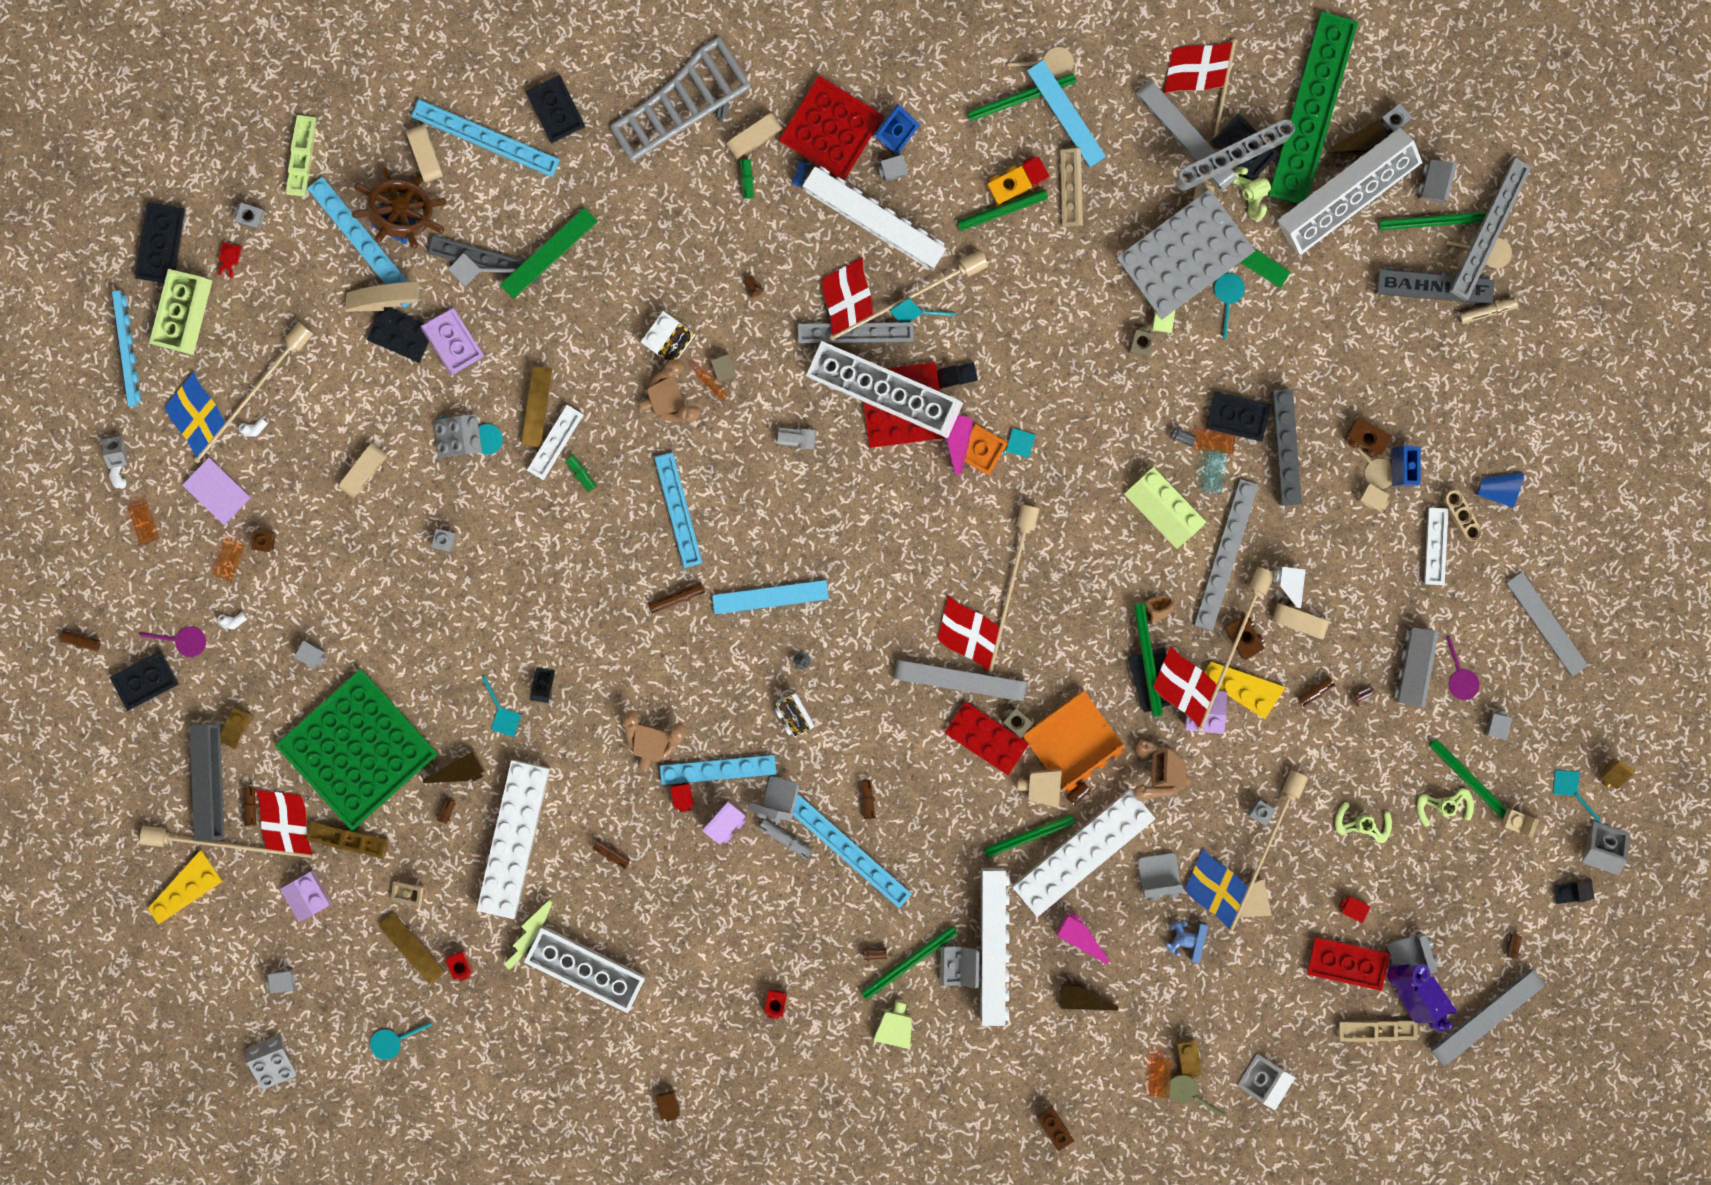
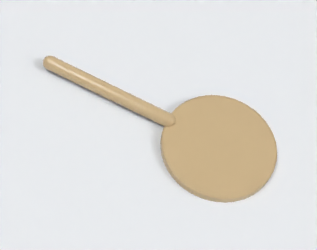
[1007,47,1074,78]
[1446,238,1512,269]
[1358,447,1392,489]

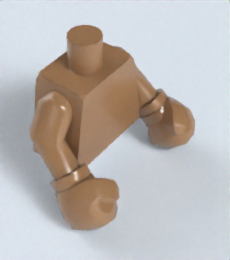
[639,359,701,422]
[623,710,686,771]
[1133,740,1191,802]

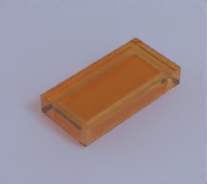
[696,369,729,401]
[1194,430,1236,455]
[128,502,160,545]
[213,539,246,582]
[1149,1057,1171,1098]

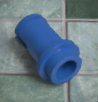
[791,161,809,187]

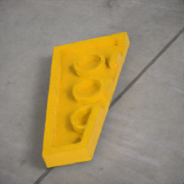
[1204,661,1286,719]
[148,850,223,924]

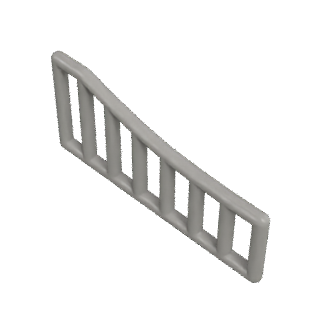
[610,37,751,161]

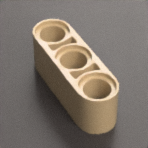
[726,113,783,160]
[406,124,443,183]
[338,443,387,499]
[1443,490,1482,541]
[1271,603,1330,640]

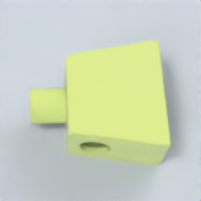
[874,1001,912,1049]

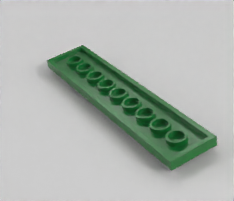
[1268,11,1358,205]

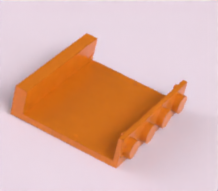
[1023,690,1125,792]

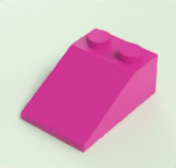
[946,415,974,478]
[1055,912,1110,964]

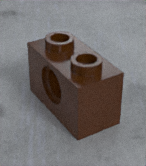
[1345,417,1392,458]
[1223,615,1265,660]
[1036,1106,1074,1152]

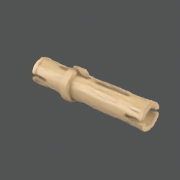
[1459,297,1518,325]

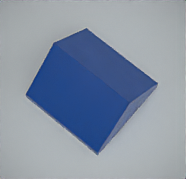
[874,104,920,155]

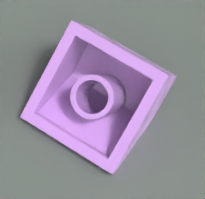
[1184,690,1227,734]
[702,800,746,844]
[280,870,332,922]

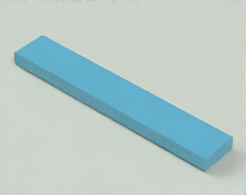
[1027,60,1106,167]
[654,452,703,568]
[712,580,829,614]

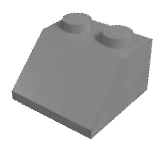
[1417,160,1457,205]
[1582,821,1630,875]

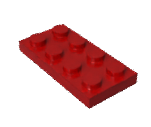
[944,701,1029,776]
[1306,937,1390,991]

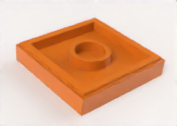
[965,424,1008,476]

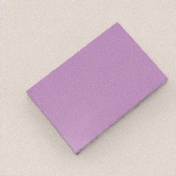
[420,307,484,376]
[182,458,252,525]

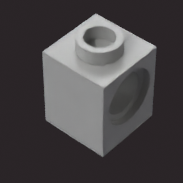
[1380,103,1412,134]
[878,155,908,182]
[234,203,266,230]
[103,436,127,469]
[432,529,457,552]
[294,640,326,669]
[1485,710,1512,740]
[1247,799,1276,826]
[265,969,296,994]

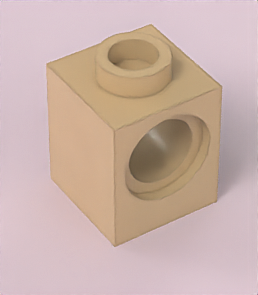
[1357,484,1390,512]

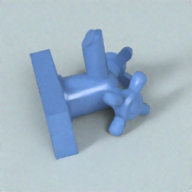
[1165,921,1208,963]

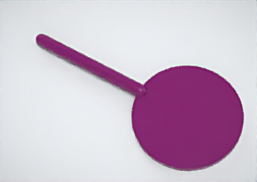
[139,627,206,657]
[1447,636,1480,700]

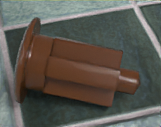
[743,274,765,298]
[1350,687,1375,707]

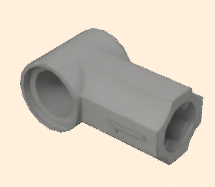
[777,427,816,450]

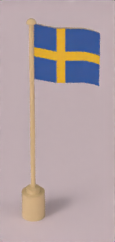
[165,322,314,463]
[1185,770,1308,934]

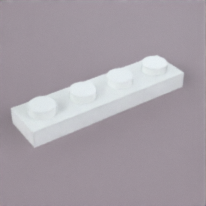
[527,405,584,480]
[1424,508,1448,585]

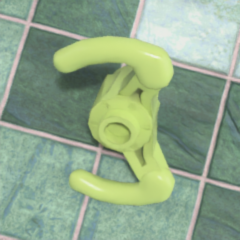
[1232,166,1271,220]
[1417,788,1474,827]
[1335,802,1392,843]

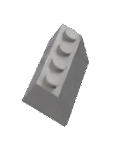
[1394,627,1439,708]

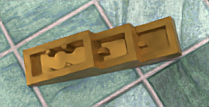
[522,365,552,448]
[306,821,389,859]
[378,912,445,985]

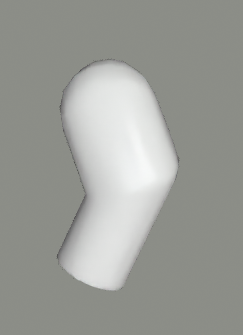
[238,418,268,437]
[109,466,127,489]
[217,612,247,630]

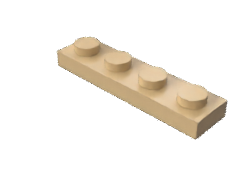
[1060,148,1083,227]

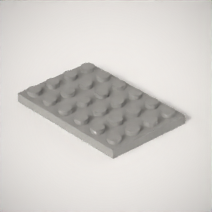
[1117,189,1255,320]

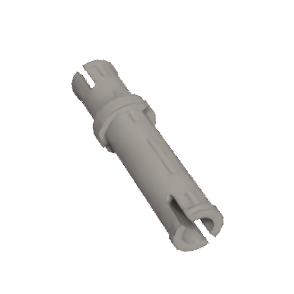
[758,819,813,860]

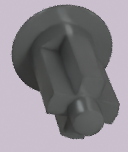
[715,98,732,122]
[793,652,810,670]

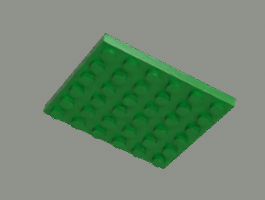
[275,668,438,831]

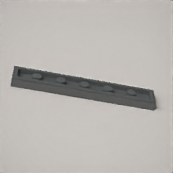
[427,235,542,285]

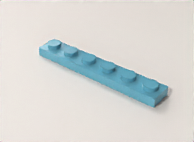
[112,291,141,407]
[660,755,776,785]

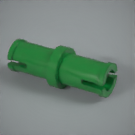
[739,159,755,199]
[565,455,598,493]

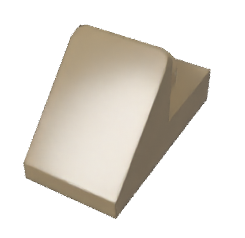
[1501,808,1539,838]
[391,881,424,907]

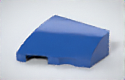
[1476,473,1524,508]

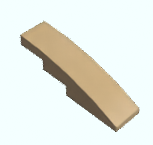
[345,282,420,312]
[1340,1020,1418,1042]

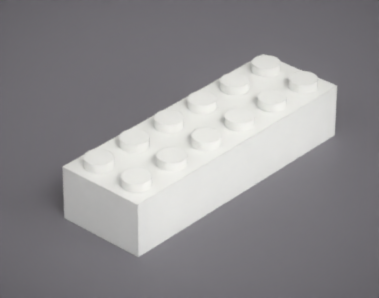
[524,926,646,1013]

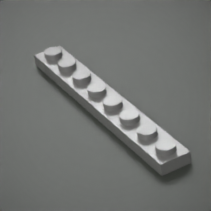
[1449,158,1531,301]
[1194,479,1258,631]

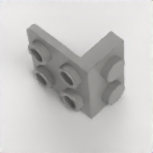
[434,414,482,458]
[748,776,799,823]
[1138,853,1183,901]
[1387,933,1439,974]
[940,946,981,988]
[245,1035,296,1089]

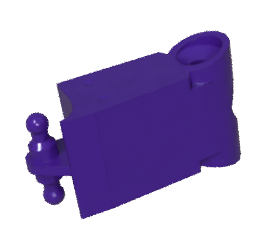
[1387,964,1458,1032]

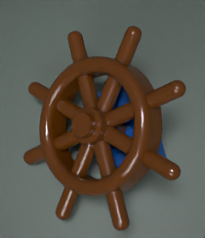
[351,168,447,249]

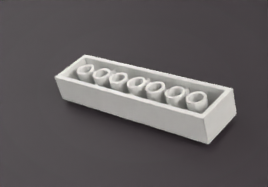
[1277,128,1422,255]
[803,166,946,271]
[806,341,963,438]
[477,759,550,919]
[1012,788,1155,917]
[980,868,1010,1026]

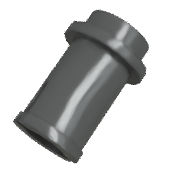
[1170,427,1196,447]

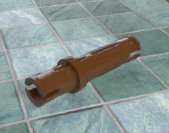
[648,582,706,614]

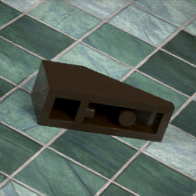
[1327,120,1389,154]
[422,751,485,783]
[1060,981,1119,1011]

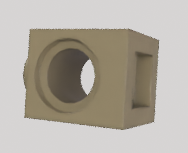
[1129,327,1155,358]
[711,352,737,383]
[1003,708,1033,738]

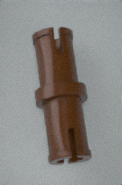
[60,630,101,652]
[1297,676,1336,708]
[860,779,876,819]
[242,786,258,826]
[592,839,631,870]

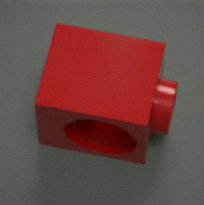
[1022,156,1050,187]
[670,783,694,812]
[1339,895,1371,924]
[445,950,473,982]
[764,989,787,1019]

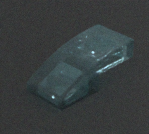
[1202,451,1228,494]

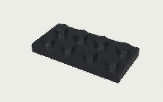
[134,202,187,283]

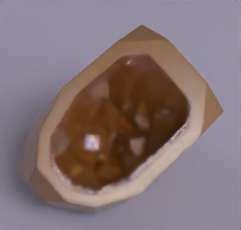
[1144,595,1175,624]

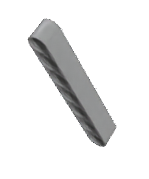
[1135,80,1237,191]
[1175,120,1295,190]
[894,660,1027,701]
[1430,968,1545,1066]

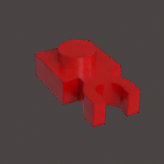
[218,242,243,278]

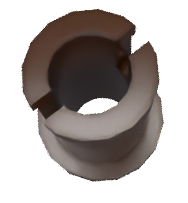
[1067,782,1091,806]
[436,799,456,824]
[1505,934,1522,959]
[863,946,887,962]

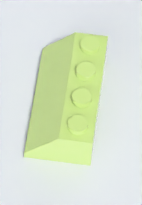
[149,269,212,355]
[1124,467,1206,549]

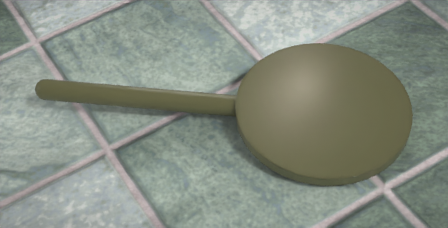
[1167,1075,1225,1117]

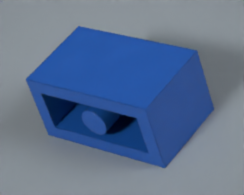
[1392,446,1421,487]

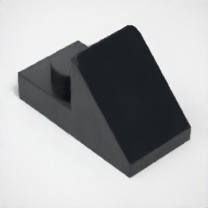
[937,362,978,389]
[530,668,555,703]
[1554,880,1594,904]

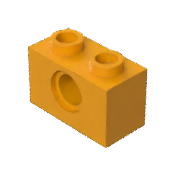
[987,165,1032,206]

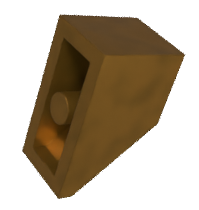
[221,707,254,750]
[1598,759,1635,789]
[1175,1038,1202,1077]

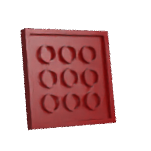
[779,76,884,181]
[863,362,945,448]

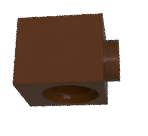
[251,531,276,553]
[656,1090,680,1121]

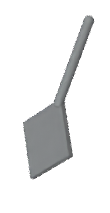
[448,253,516,287]

